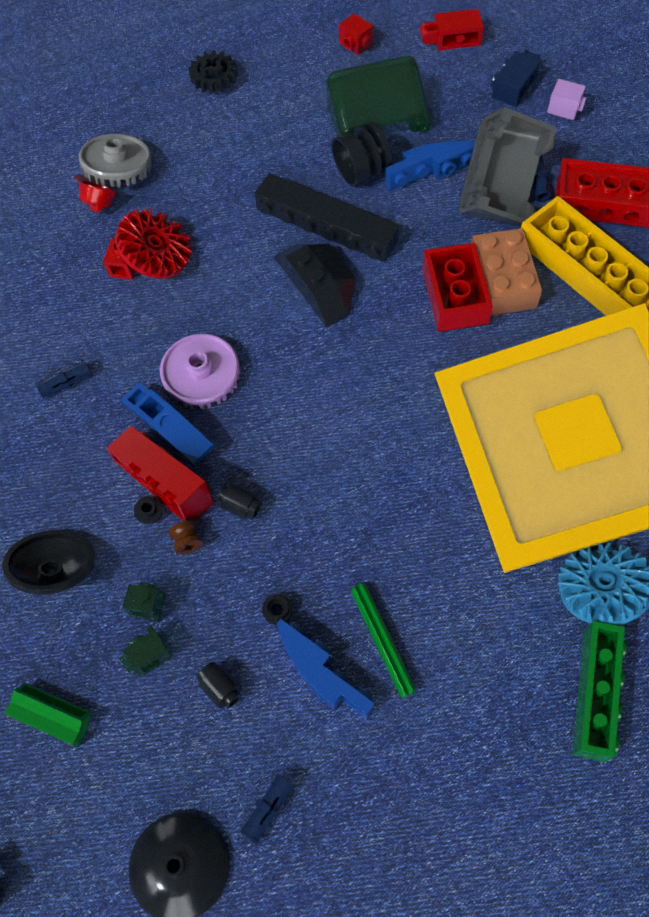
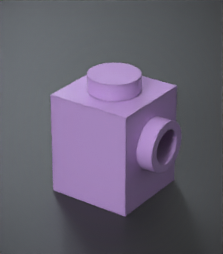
[547,79,587,120]

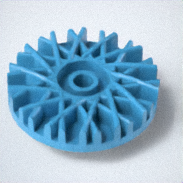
[558,542,649,625]

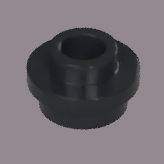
[134,496,163,524]
[262,594,292,625]

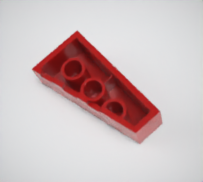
[106,426,214,522]

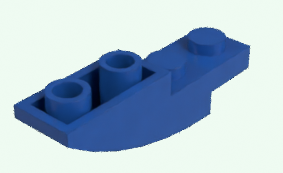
[385,141,475,191]
[120,382,215,467]
[277,619,375,719]

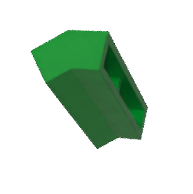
[4,682,92,748]

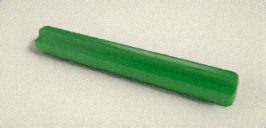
[351,583,416,698]

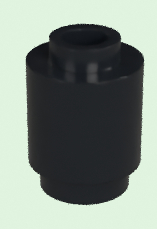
[218,483,263,520]
[196,662,242,709]

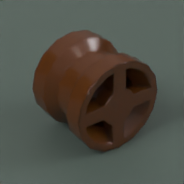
[168,520,203,555]

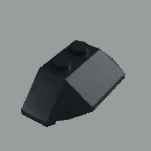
[274,244,356,328]

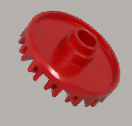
[115,208,192,279]

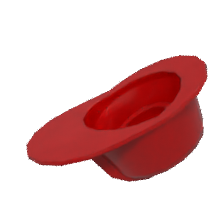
[74,175,119,213]

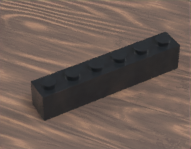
[254,173,399,263]

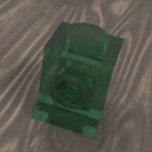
[122,582,167,622]
[120,625,172,678]

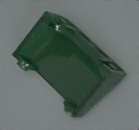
[326,56,431,136]

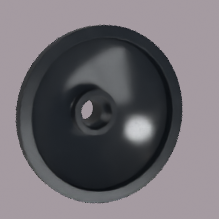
[2,530,95,595]
[128,813,229,917]

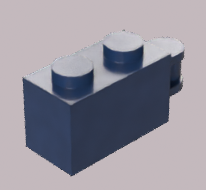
[491,49,540,107]

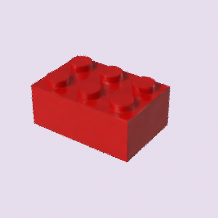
[422,243,493,332]

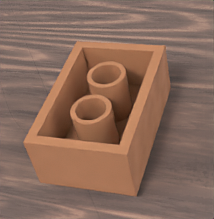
[471,228,542,315]

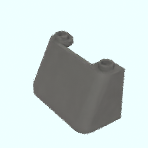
[459,107,557,227]

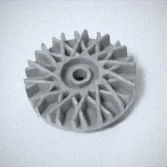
[79,134,152,188]

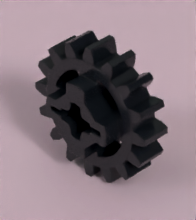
[188,50,238,94]

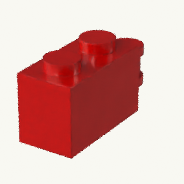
[420,9,484,51]

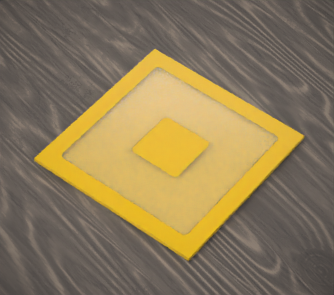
[434,303,649,573]

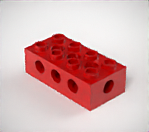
[555,158,649,228]

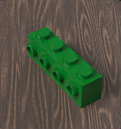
[572,621,627,762]

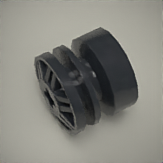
[331,121,392,186]

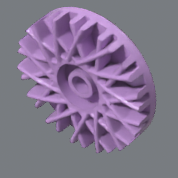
[160,334,241,409]

